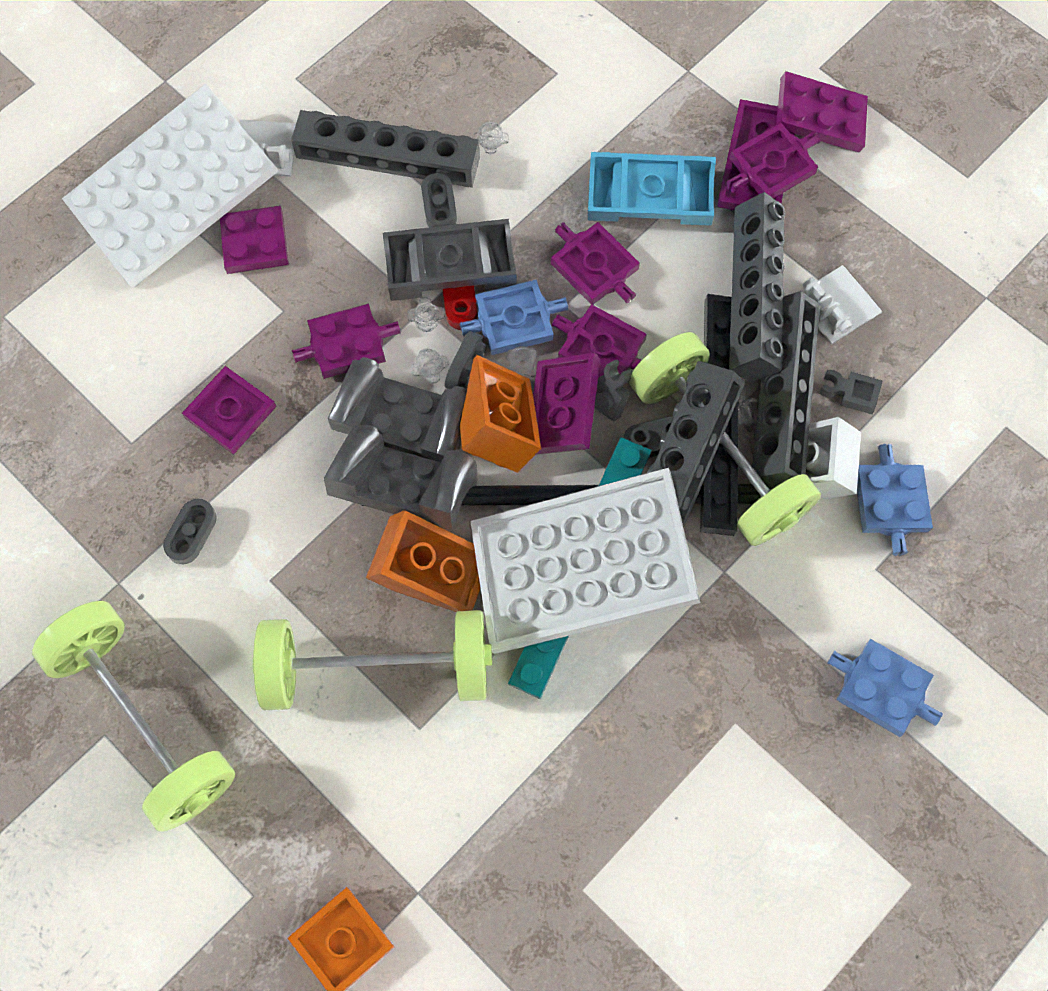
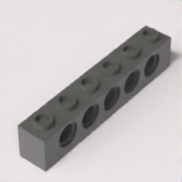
[291,110,480,188]
[729,192,785,383]
[751,291,820,490]
[647,361,745,528]

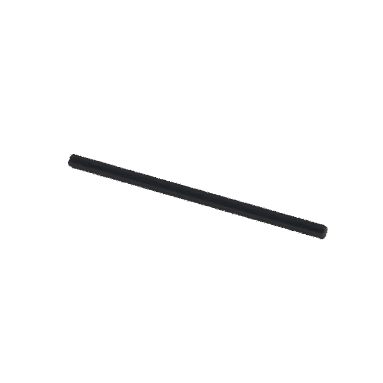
[361,484,760,506]

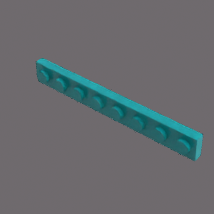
[508,437,652,700]

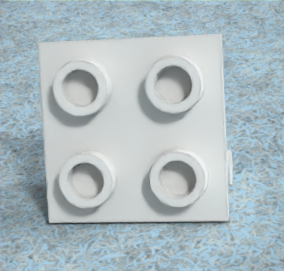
[240,119,296,177]
[801,265,883,345]

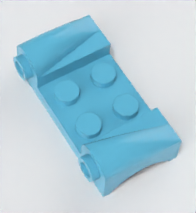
[588,152,716,226]

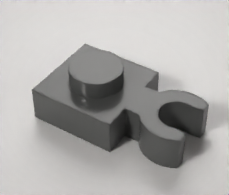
[595,359,632,422]
[819,370,883,414]

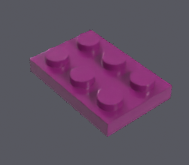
[776,71,868,153]
[533,353,601,455]

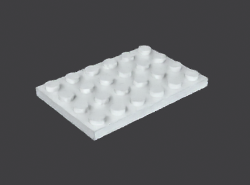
[62,84,278,288]
[470,468,700,654]

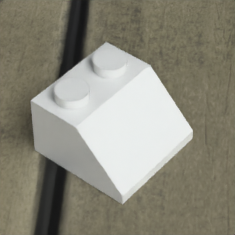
[805,417,861,499]

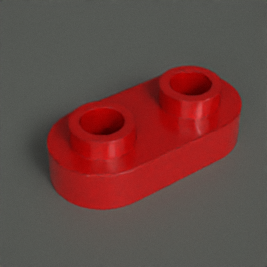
[443,285,478,330]

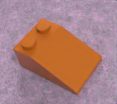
[460,355,541,473]
[366,510,481,612]

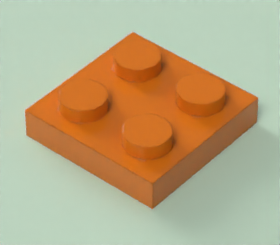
[287,887,395,991]

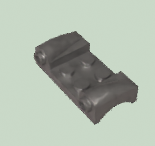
[383,219,517,301]
[328,357,467,462]
[324,424,477,531]

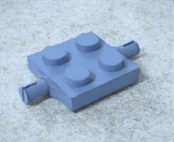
[460,279,568,355]
[857,444,933,556]
[827,639,943,737]

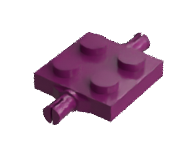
[727,123,820,199]
[551,222,640,305]
[292,303,401,379]
[552,304,647,378]

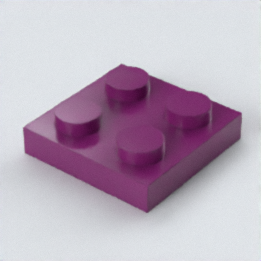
[220,205,289,274]
[182,366,277,455]

